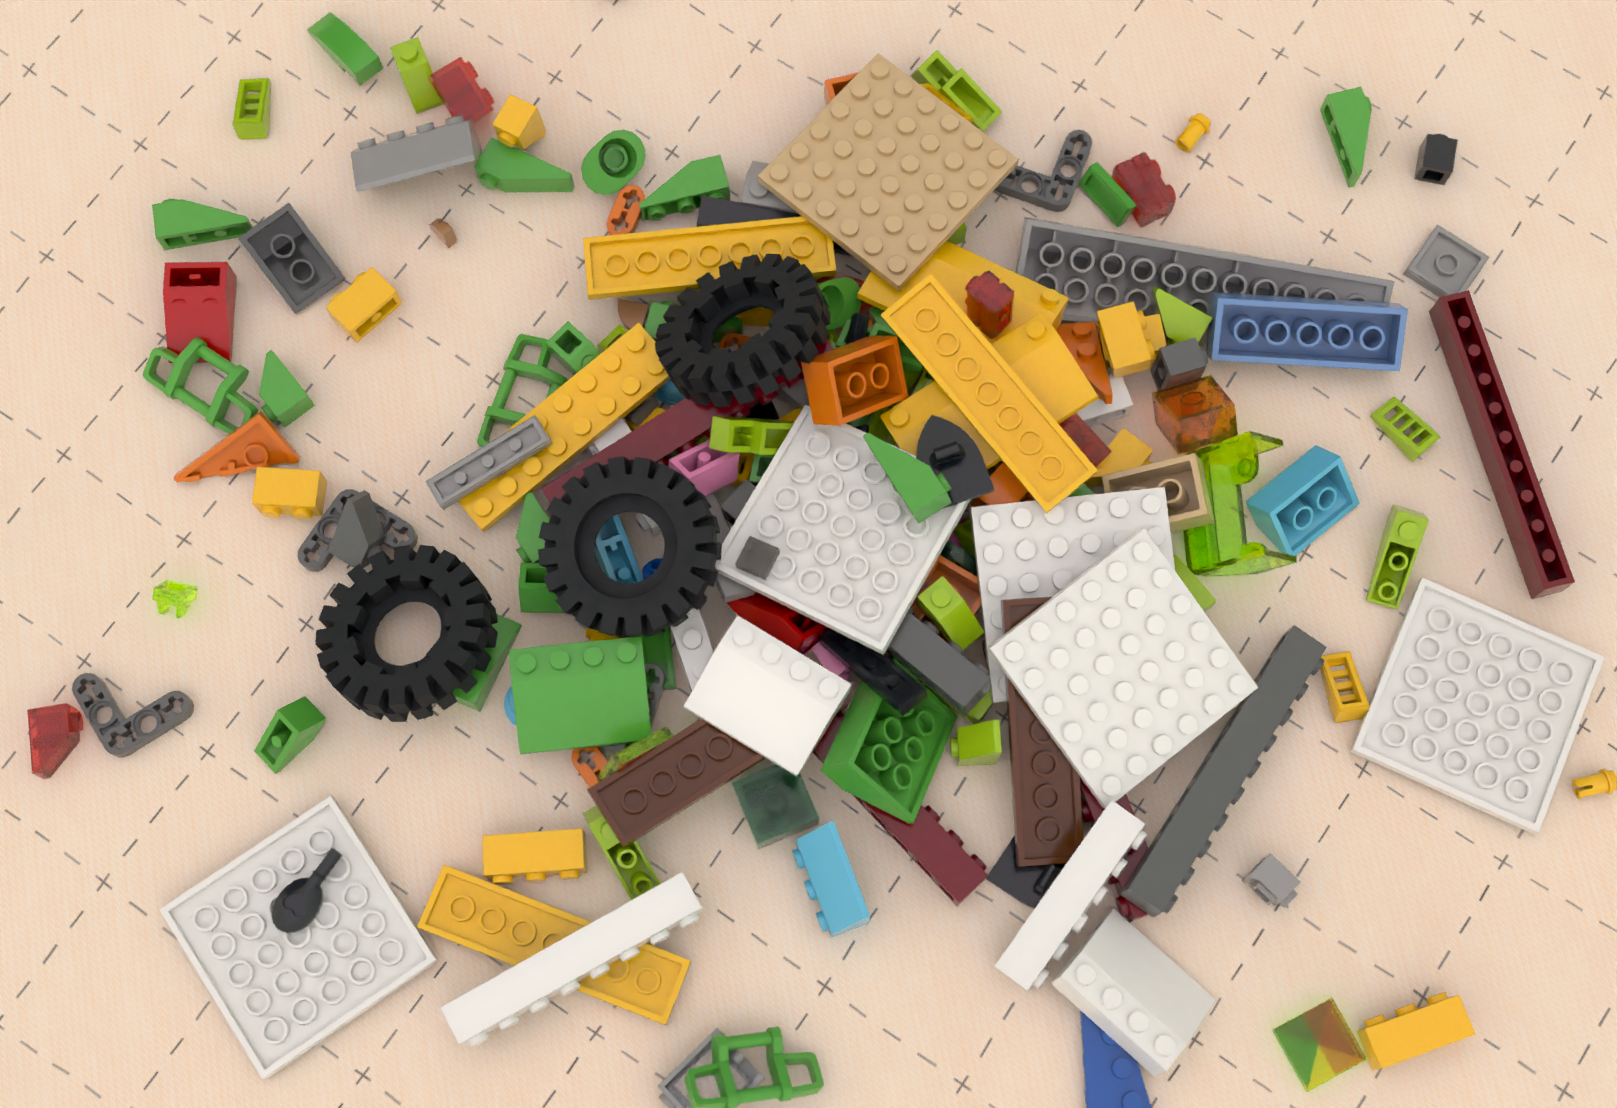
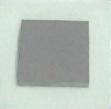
[1403,224,1489,297]

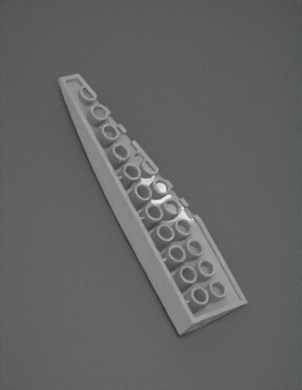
[1015,217,1394,326]

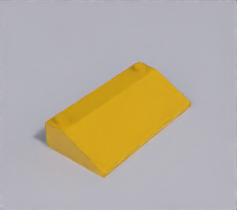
[857,241,1069,344]
[880,312,1099,469]

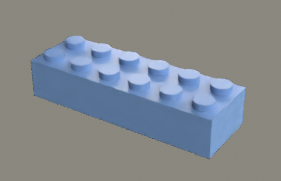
[1206,292,1408,371]

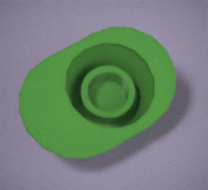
[581,130,646,195]
[817,277,862,330]

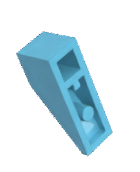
[595,515,643,583]

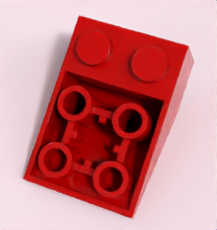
[163,262,237,363]
[720,591,828,655]

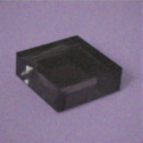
[735,536,780,580]

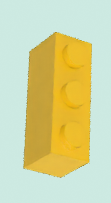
[482,828,587,885]
[1357,992,1475,1070]

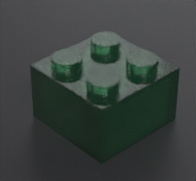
[732,764,819,850]

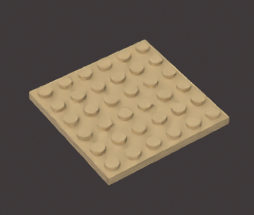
[758,53,1019,292]

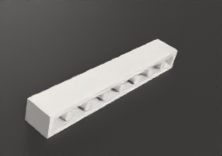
[440,872,703,1048]

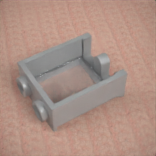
[657,1028,765,1108]

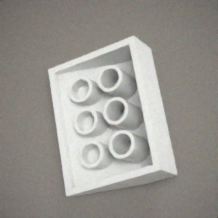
[684,615,851,777]
[1051,908,1216,1076]

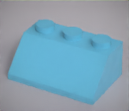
[1246,445,1360,560]
[792,821,870,938]

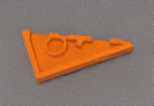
[1056,322,1113,404]
[173,411,300,483]

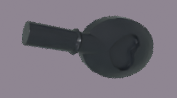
[272,848,343,933]

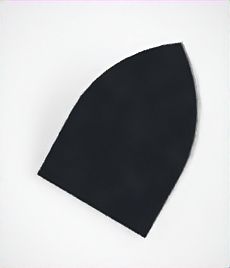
[916,415,995,509]
[986,835,1067,909]

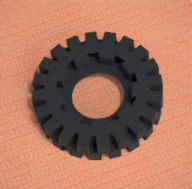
[655,254,831,407]
[538,456,722,638]
[315,545,498,722]

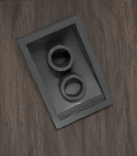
[238,203,346,314]

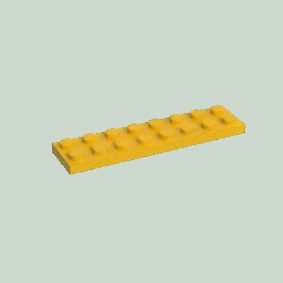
[583,216,836,300]
[881,273,1098,513]
[458,323,670,532]
[417,865,691,1026]

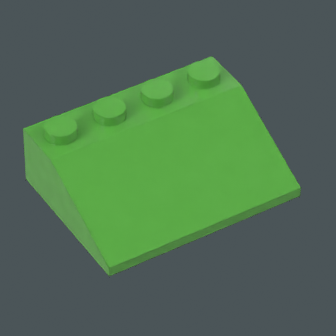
[509,636,652,755]
[821,658,958,824]

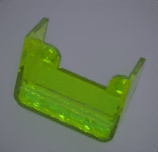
[1183,431,1297,577]

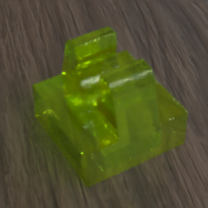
[152,580,197,618]

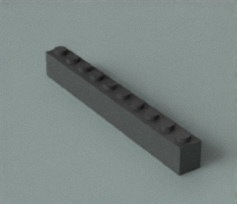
[720,479,991,717]
[1120,625,1327,917]

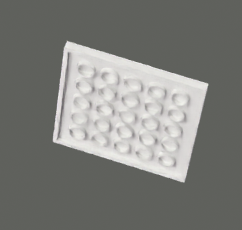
[714,405,970,655]
[970,487,1175,703]
[987,528,1258,808]
[1350,578,1604,834]
[159,795,438,1080]

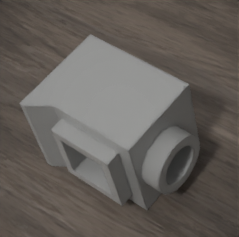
[1242,853,1300,908]

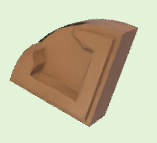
[429,218,457,249]
[618,298,649,330]

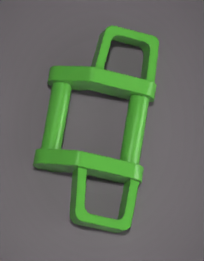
[477,334,568,447]
[143,337,258,434]
[684,1027,824,1108]

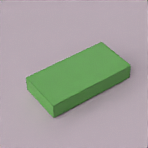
[1078,162,1137,227]
[642,627,677,693]

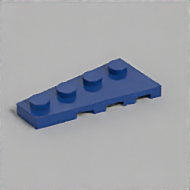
[1080,1010,1152,1108]

